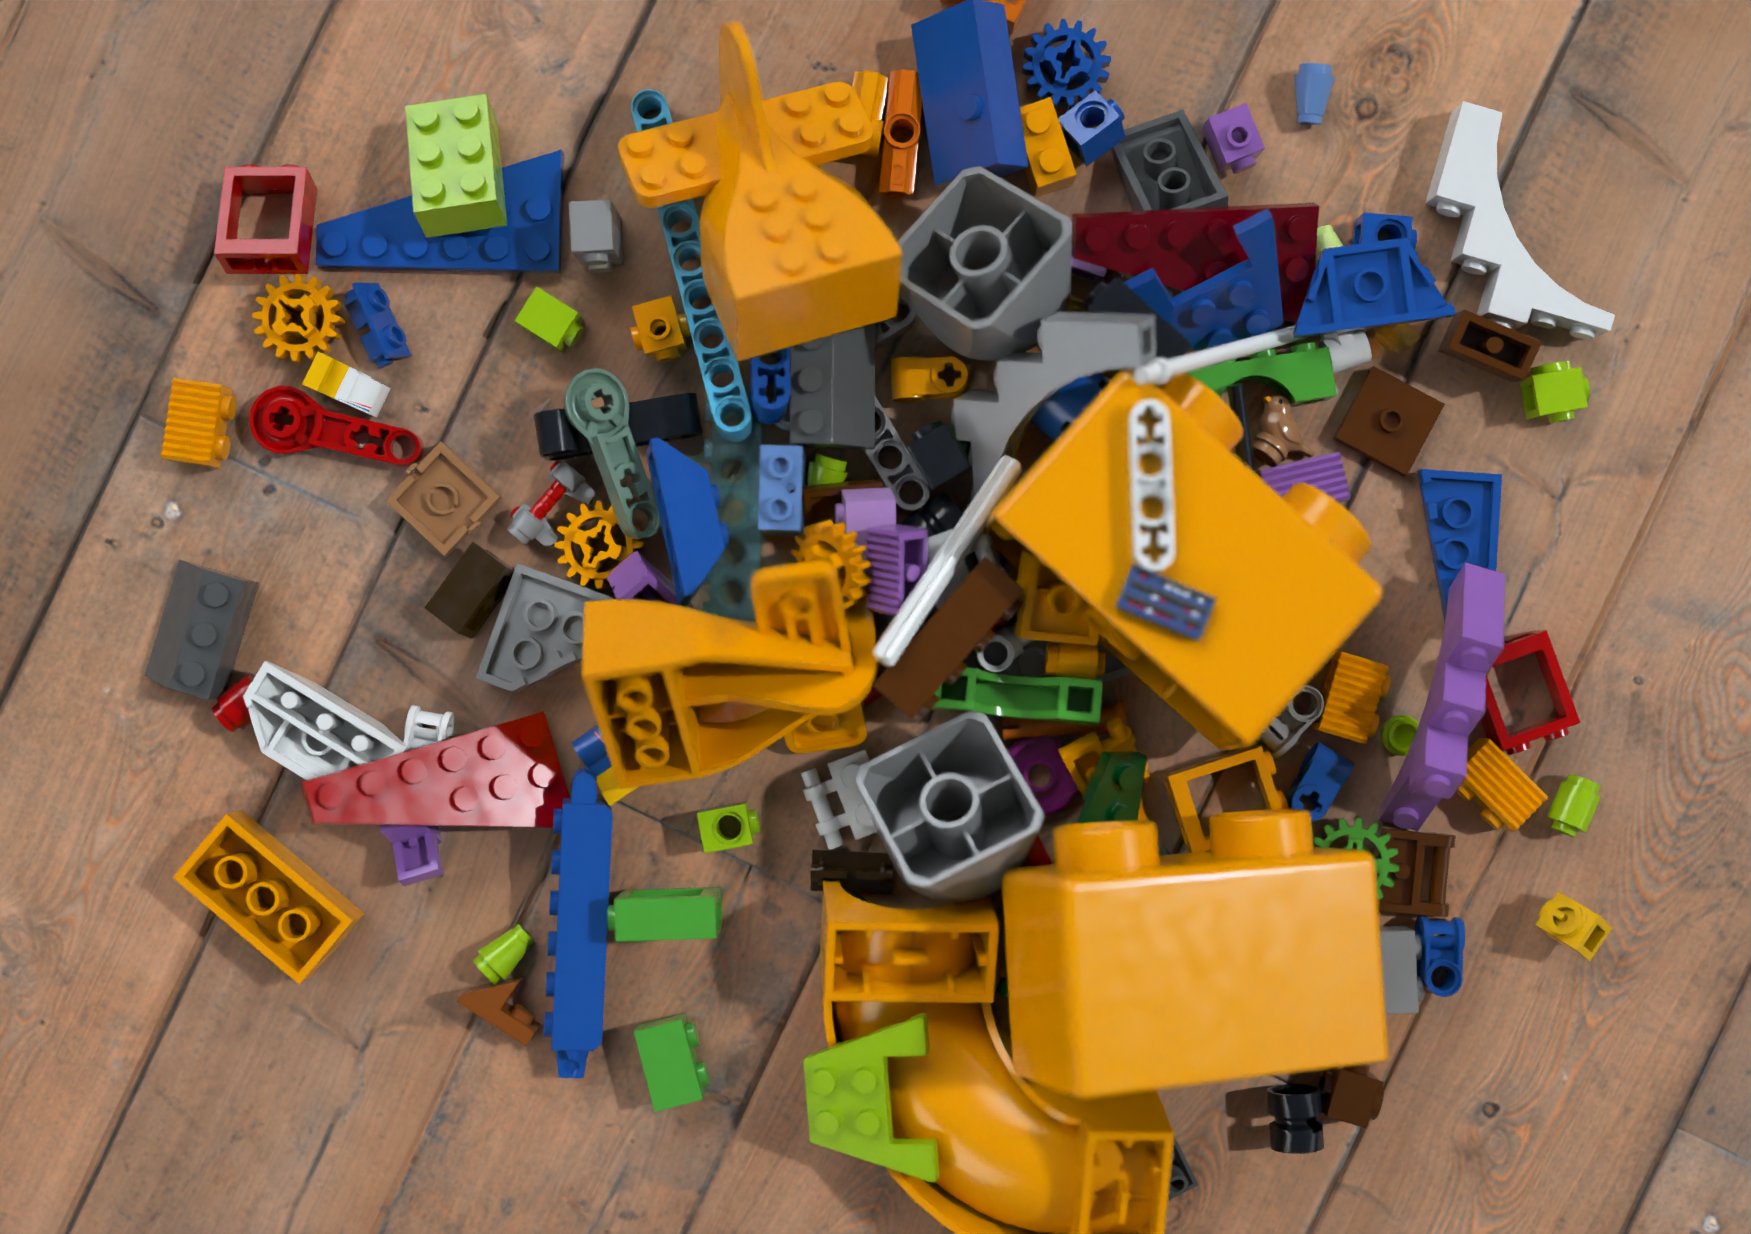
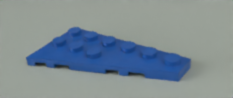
[315,150,564,273]

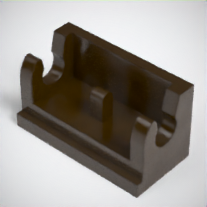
[424,542,514,639]

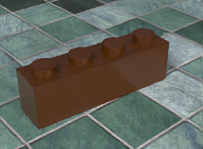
[873,556,1024,719]

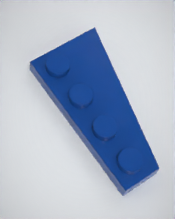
[1417,469,1502,622]

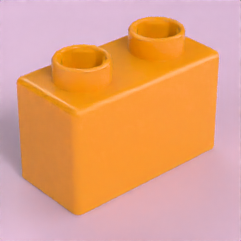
[984,368,1383,751]
[1002,809,1389,1098]

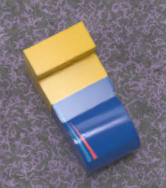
[572,724,638,806]

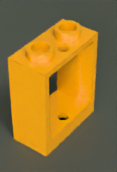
[1162,745,1289,853]

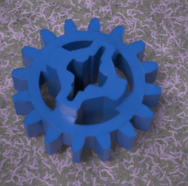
[1022,19,1111,111]

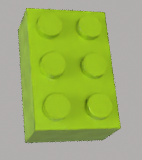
[405,94,507,238]

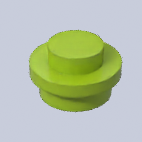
[1381,715,1419,756]

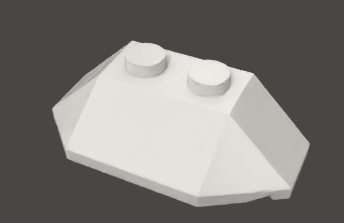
[243,661,408,781]

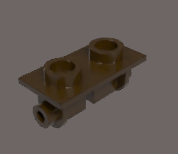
[810,850,893,894]

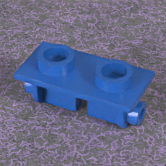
[344,283,412,369]

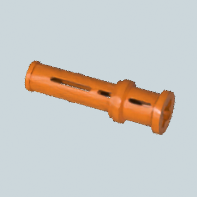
[1001,700,1126,740]

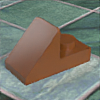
[457,976,541,1046]

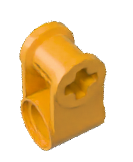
[890,356,968,402]

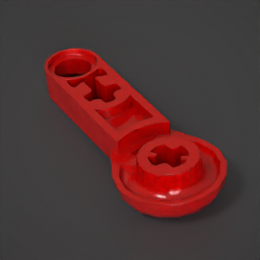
[249,386,424,466]

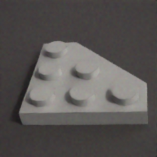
[476,563,618,693]

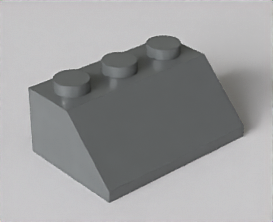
[790,324,875,449]
[145,560,259,700]

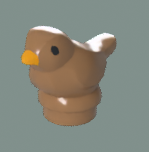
[1252,395,1315,467]

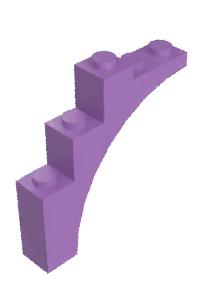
[1379,563,1505,831]

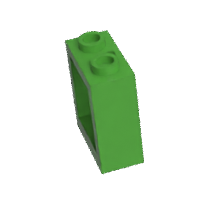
[607,887,723,942]

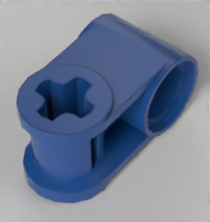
[1285,742,1354,821]
[1414,916,1465,997]

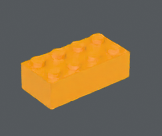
[172,810,365,984]

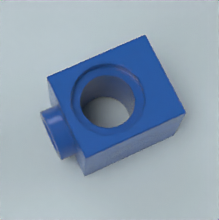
[1058,90,1125,167]
[1352,212,1417,249]

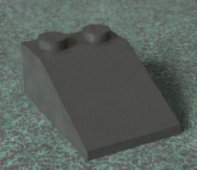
[1111,110,1228,211]

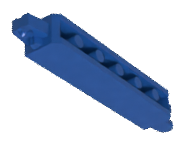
[544,767,613,1079]

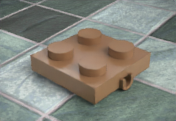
[385,441,502,557]

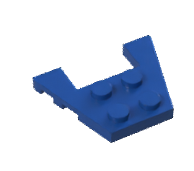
[1124,208,1284,352]

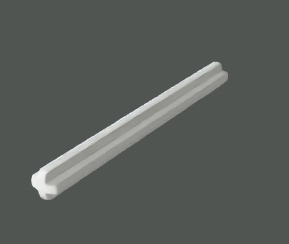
[873,455,1022,666]

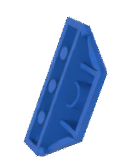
[646,438,729,607]

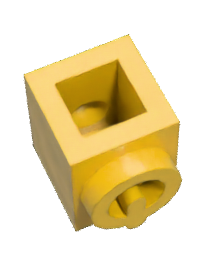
[1535,891,1613,962]

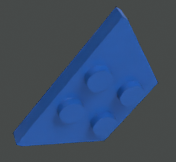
[1293,238,1456,338]

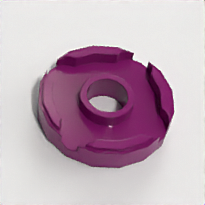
[1007,736,1077,816]

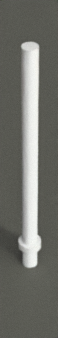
[1133,325,1307,385]

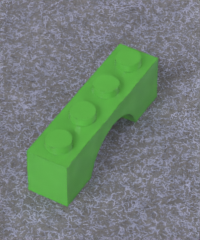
[1186,343,1337,406]
[932,668,1103,726]

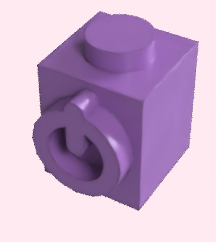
[1202,103,1265,174]

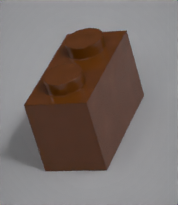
[1438,310,1542,382]

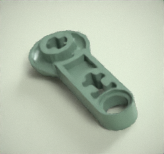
[564,368,661,539]

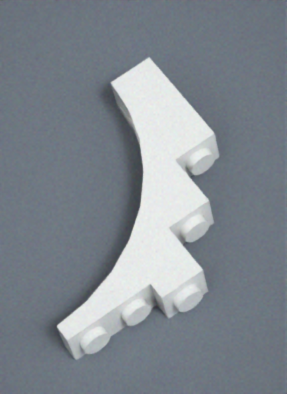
[1425,101,1615,340]

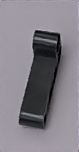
[533,393,703,461]

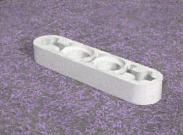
[1127,399,1175,573]

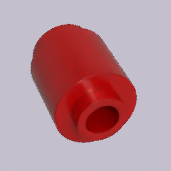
[212,673,255,732]

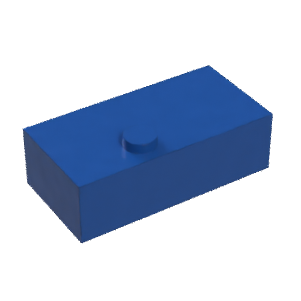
[911,0,1029,187]

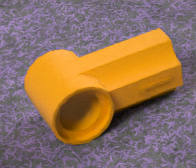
[852,70,889,157]

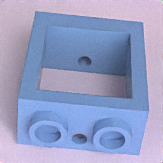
[758,445,806,536]

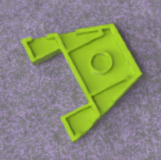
[803,1014,940,1182]

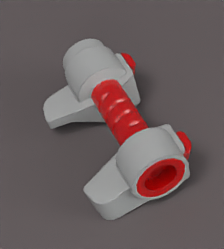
[507,460,596,547]

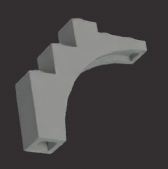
[951,312,1156,502]

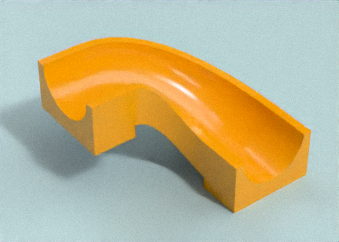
[820,881,1174,1234]

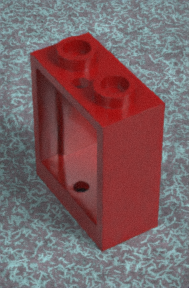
[214,164,317,274]
[1480,630,1580,755]

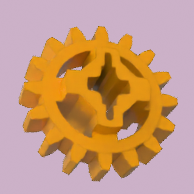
[252,274,345,364]
[554,501,645,590]
[791,519,871,609]

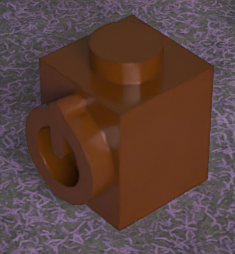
[1318,1064,1384,1128]

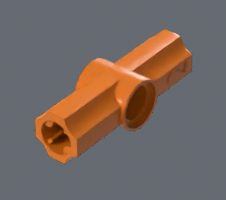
[879,69,923,200]

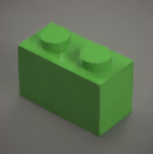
[634,1012,710,1112]

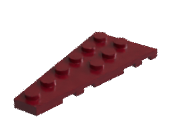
[1071,203,1319,323]

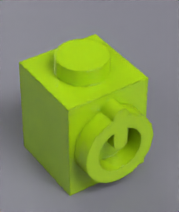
[1519,361,1590,424]

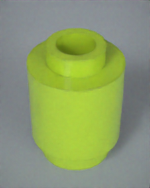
[1546,774,1601,837]

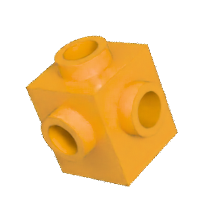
[630,295,691,363]

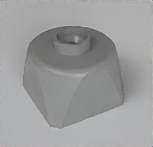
[897,166,1071,361]
[855,711,1044,903]

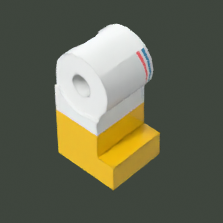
[302,351,391,417]

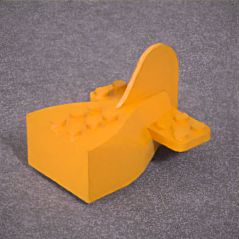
[618,21,903,362]
[582,561,878,789]

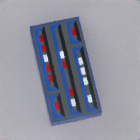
[1115,565,1216,641]

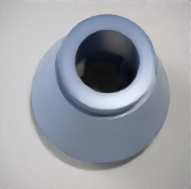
[1294,63,1335,125]

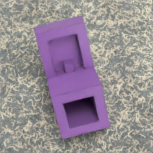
[380,825,443,886]

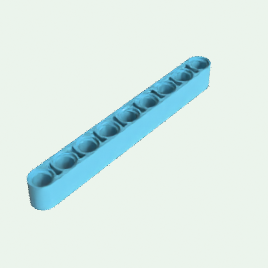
[631,89,753,442]

